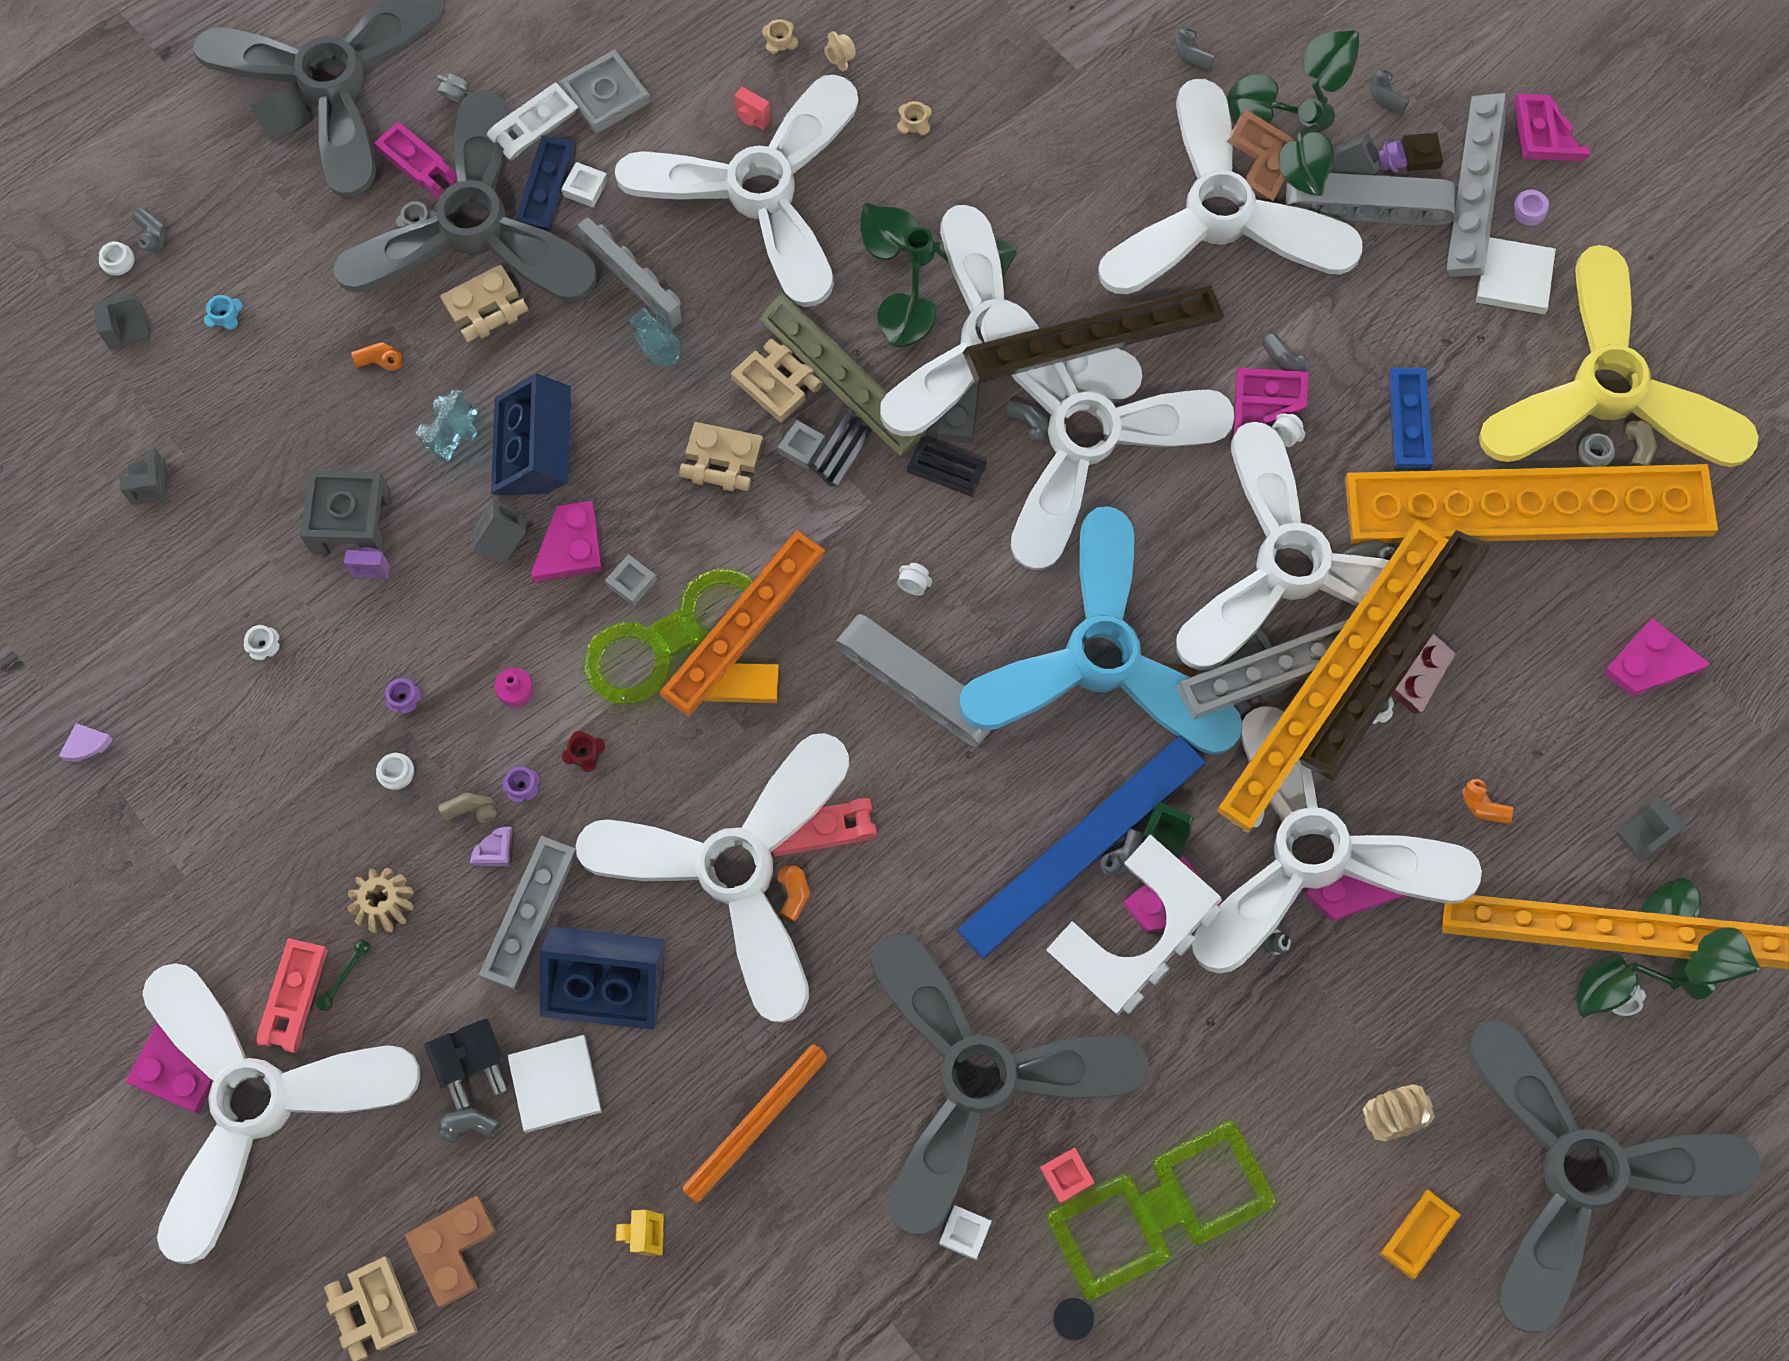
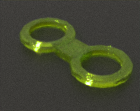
[583,569,753,704]

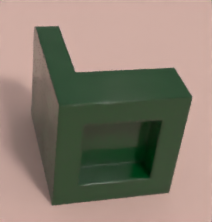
[1142,802,1193,859]

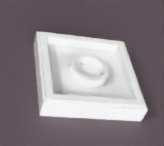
[1475,237,1556,315]
[508,1035,602,1133]

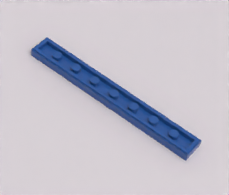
[957,736,1206,960]

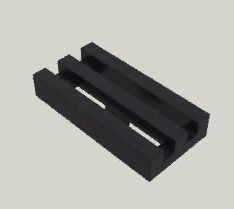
[807,408,872,486]
[907,437,987,497]

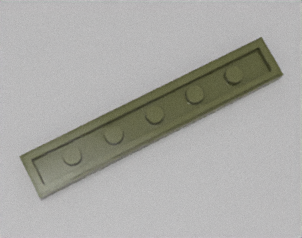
[759,293,927,457]

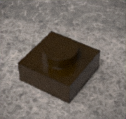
[1401,132,1443,172]

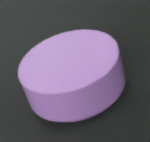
[1512,190,1549,226]

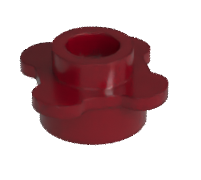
[562,730,605,772]

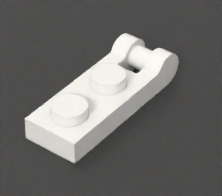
[487,82,578,161]

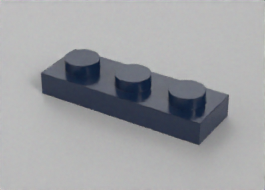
[515,135,576,233]

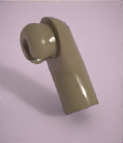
[1625,419,1657,466]
[439,792,497,824]

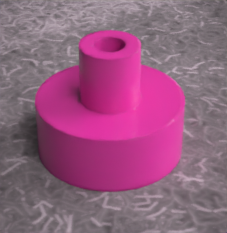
[495,668,534,707]

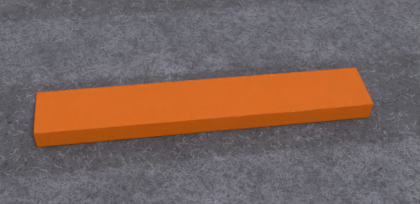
[659,530,825,717]

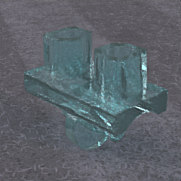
[629,307,682,367]
[415,389,478,462]

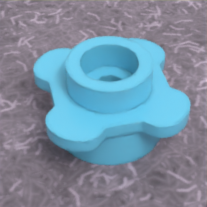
[204,295,243,330]

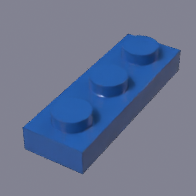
[1388,368,1433,471]

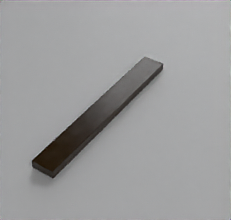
[963,285,1224,384]
[1299,530,1489,781]

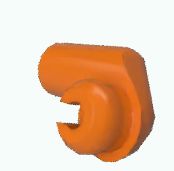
[351,342,403,371]
[1462,779,1513,825]
[778,865,810,923]

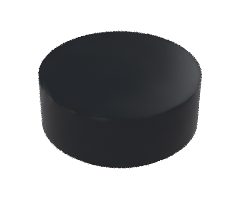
[1053,1298,1094,1341]

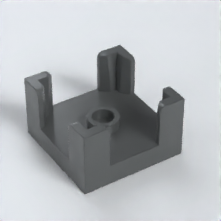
[300,470,390,554]

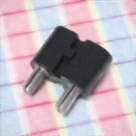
[424,1018,506,1110]

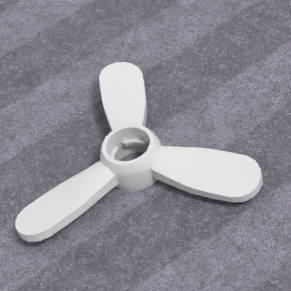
[615,75,858,307]
[1098,79,1362,294]
[881,205,1142,436]
[981,302,1235,570]
[1176,422,1427,670]
[1192,706,1482,973]
[576,733,850,1022]
[143,963,421,1264]

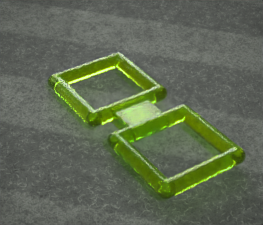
[1046,1121,1277,1300]

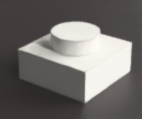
[561,162,608,208]
[939,1205,991,1260]

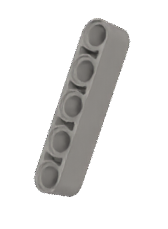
[1286,173,1455,226]
[835,614,991,747]

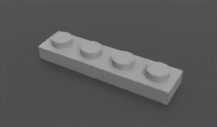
[577,217,683,330]
[479,836,577,992]

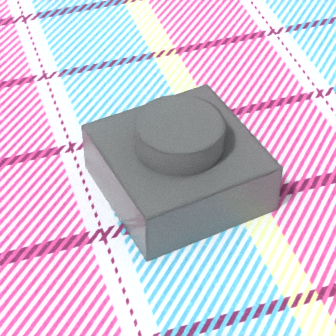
[777,420,825,470]
[605,554,657,606]

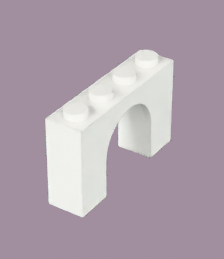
[1047,835,1222,1016]

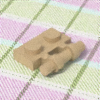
[440,264,529,342]
[731,339,823,423]
[679,422,764,492]
[324,1256,418,1361]

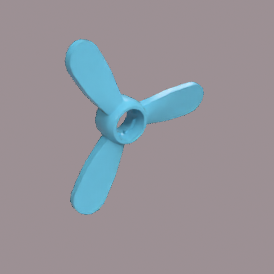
[959,506,1243,755]

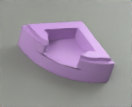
[59,723,113,762]
[470,826,513,866]

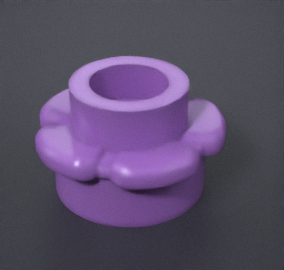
[1379,140,1407,173]
[384,678,421,713]
[503,767,540,803]

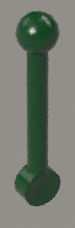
[316,940,370,1011]

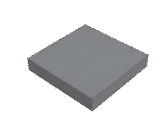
[559,49,652,135]

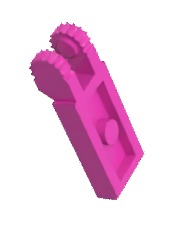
[374,122,457,200]

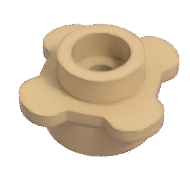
[762,19,798,54]
[824,31,856,71]
[897,101,932,135]

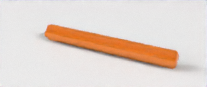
[682,1044,827,1203]

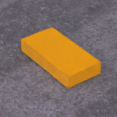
[704,663,779,704]
[1379,1189,1461,1280]

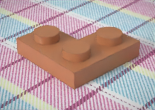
[1226,110,1296,202]
[405,1196,497,1308]

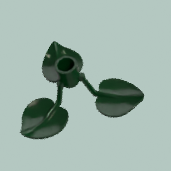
[1226,30,1359,196]
[860,203,1017,347]
[1577,878,1761,1018]

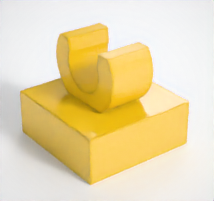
[616,1210,664,1256]

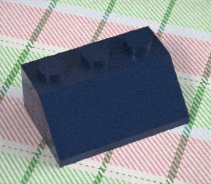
[491,373,572,495]
[540,927,665,1030]

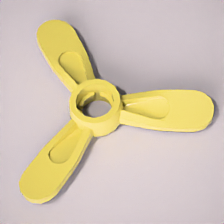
[1479,245,1759,467]

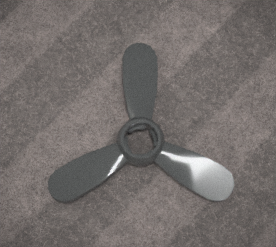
[193,0,445,198]
[333,90,597,302]
[871,933,1149,1236]
[1468,1020,1760,1333]

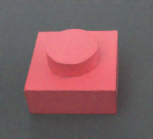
[734,86,772,130]
[1040,1148,1095,1205]

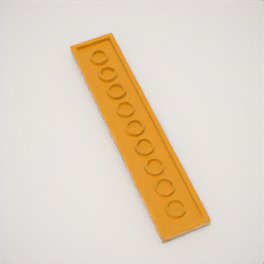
[1345,464,1718,545]

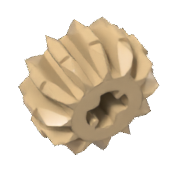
[348,868,414,933]
[1362,1084,1435,1142]

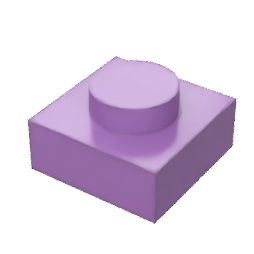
[344,547,390,579]

